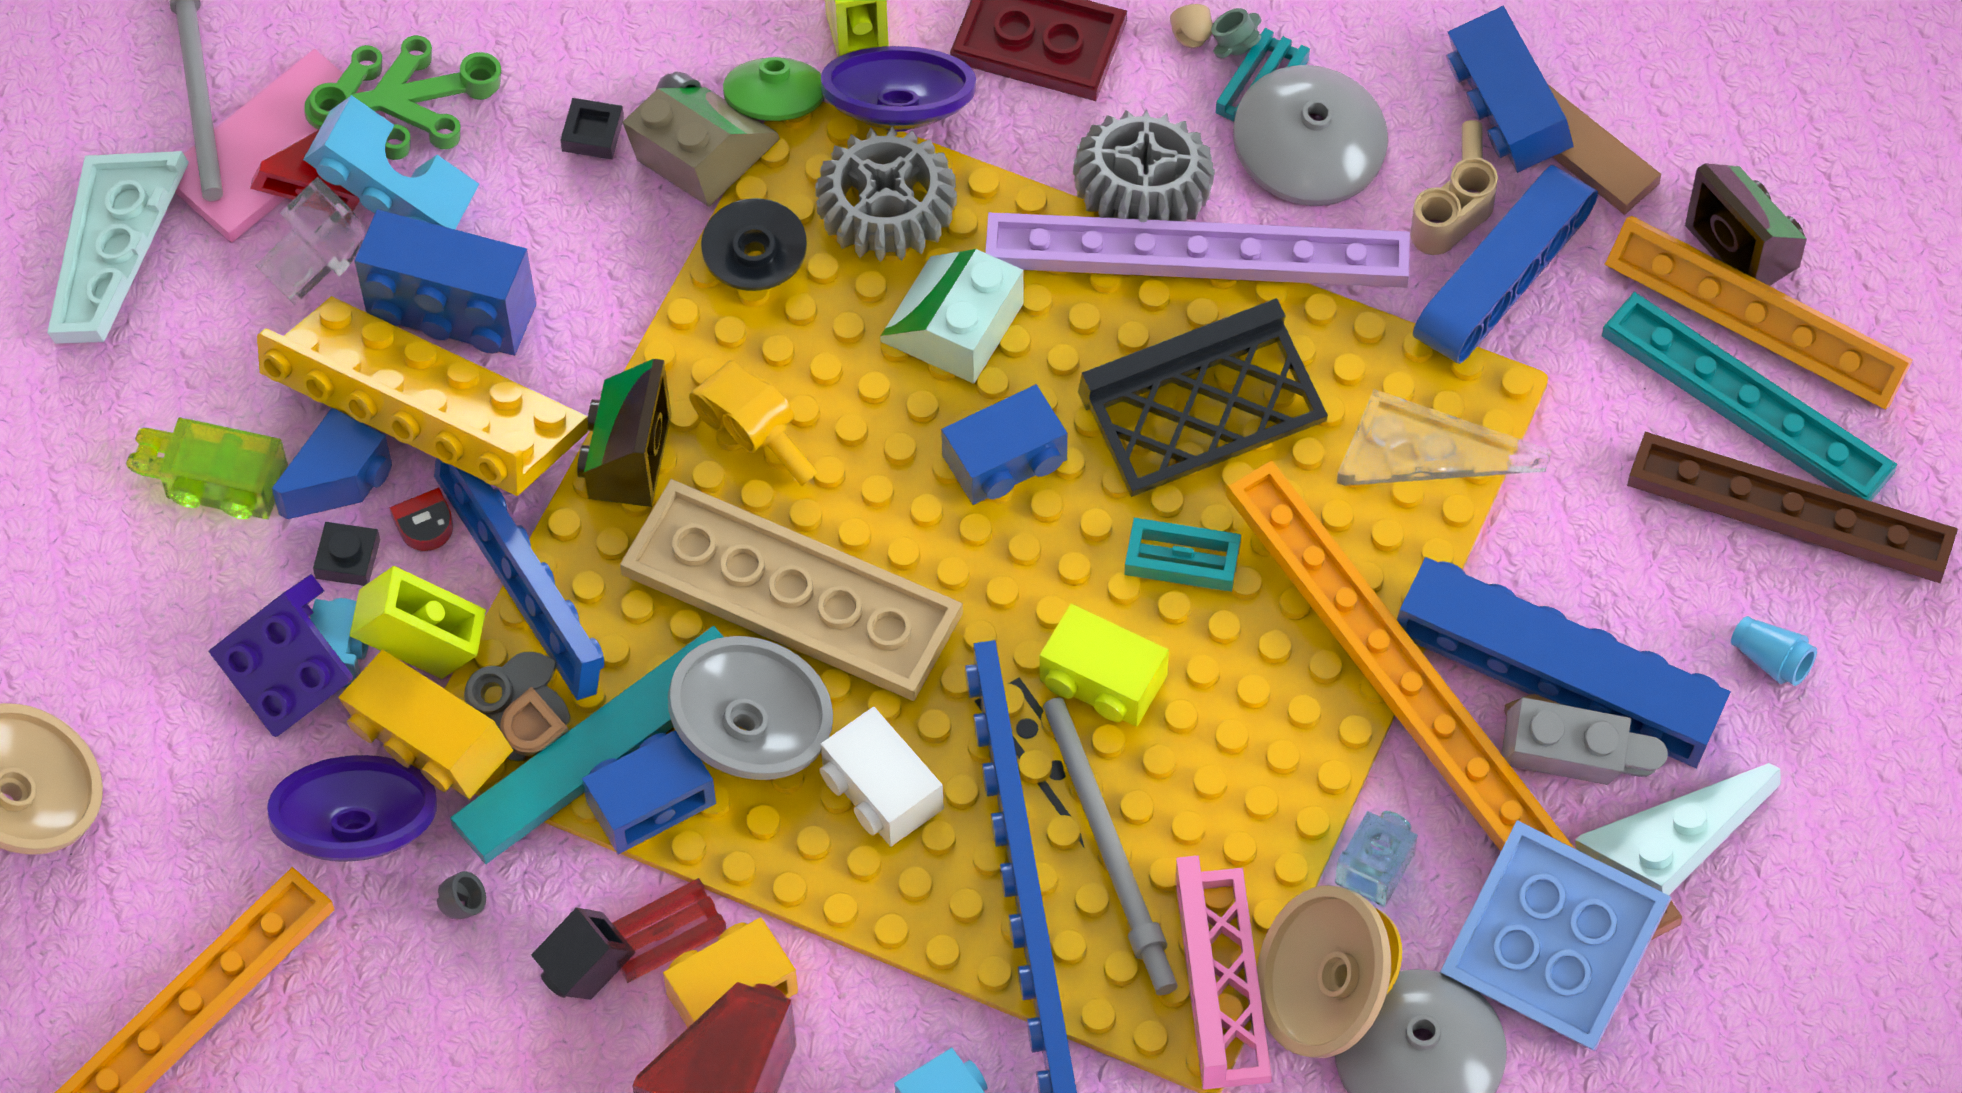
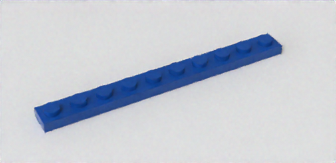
[965,640,1077,1093]

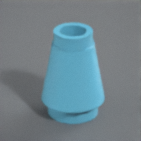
[1731,616,1817,686]

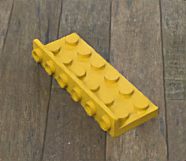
[257,296,588,496]

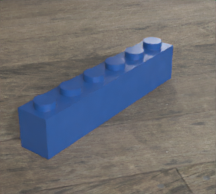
[1397,557,1731,769]

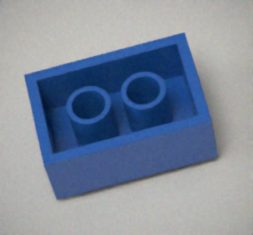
[354,209,537,356]

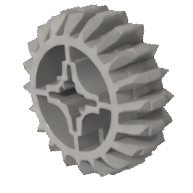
[1073,109,1215,222]
[815,126,957,263]

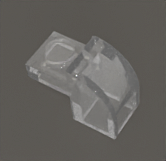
[255,177,364,306]

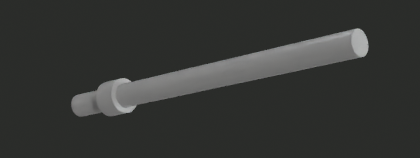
[169,0,223,201]
[1043,698,1178,995]

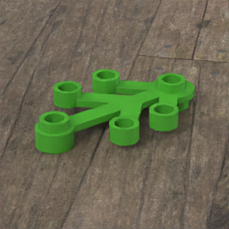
[304,35,501,160]

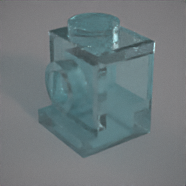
[1335,811,1418,907]

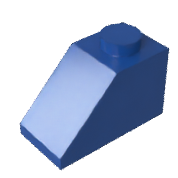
[271,408,392,519]

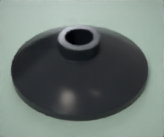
[701,198,807,291]

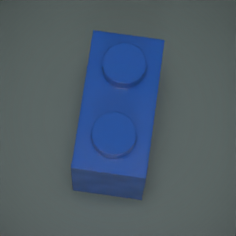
[941,384,1068,505]
[582,730,716,855]

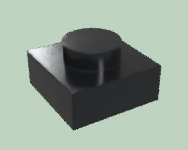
[560,98,624,160]
[313,522,380,586]

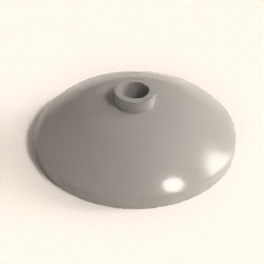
[1233,65,1388,206]
[668,636,833,780]
[1335,969,1507,1093]

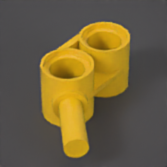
[689,360,818,486]

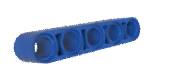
[1413,165,1598,364]

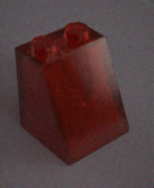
[632,982,797,1093]

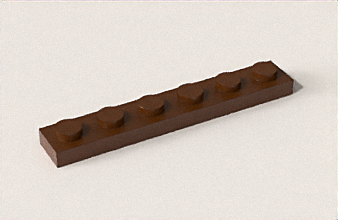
[1627,431,1958,584]

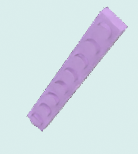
[985,212,1410,288]

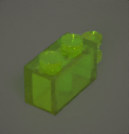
[126,417,288,520]

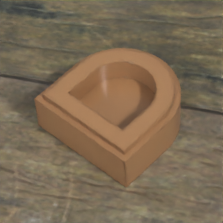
[500,687,569,756]

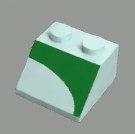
[880,249,1024,384]

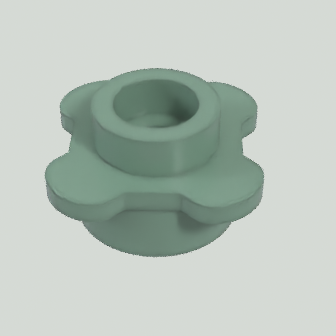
[1211,8,1262,58]

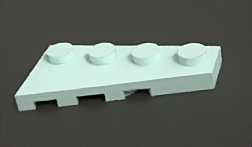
[47,151,189,344]

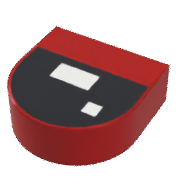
[389,487,453,551]

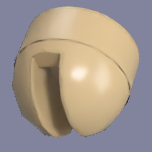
[1170,4,1213,48]

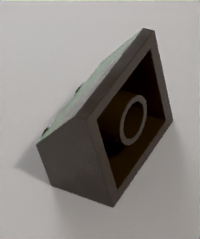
[1685,163,1807,286]
[577,359,671,507]

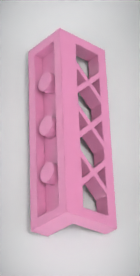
[1175,855,1272,1089]

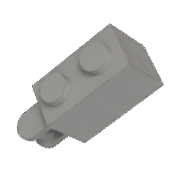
[1501,697,1668,785]

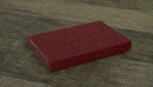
[950,0,1127,101]

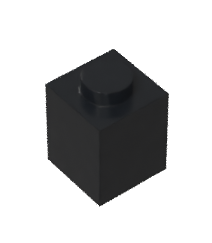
[531,907,636,1000]

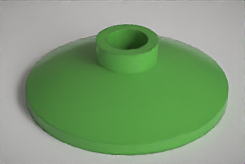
[723,57,825,121]

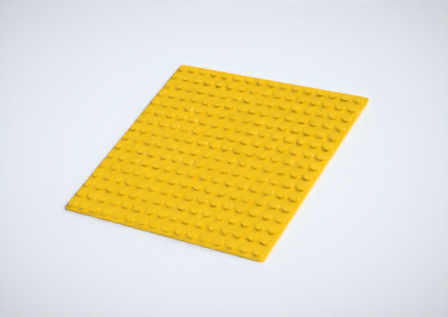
[411,102,1548,1093]

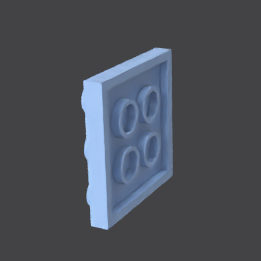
[1440,820,1672,1051]

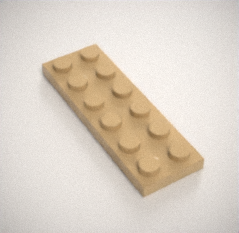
[620,479,963,701]

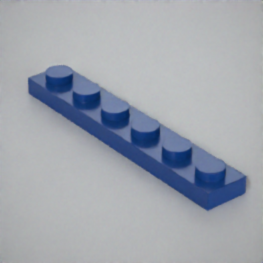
[434,458,604,700]

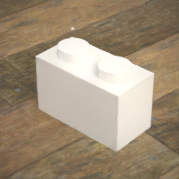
[820,706,944,847]

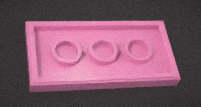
[175,48,385,243]

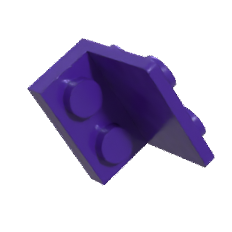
[208,574,353,737]

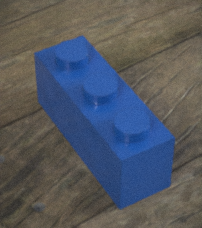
[1446,5,1574,173]

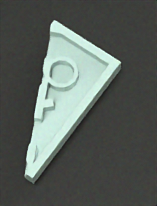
[1575,763,1781,895]

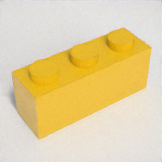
[338,649,513,799]

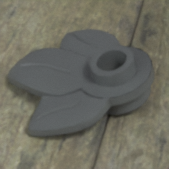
[464,652,571,761]

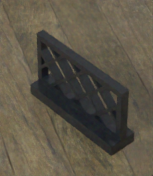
[1078,298,1328,497]

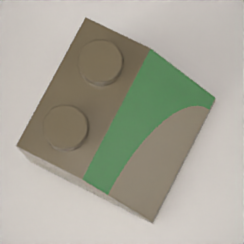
[622,87,780,207]

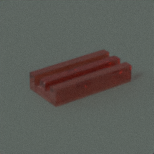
[612,878,727,983]

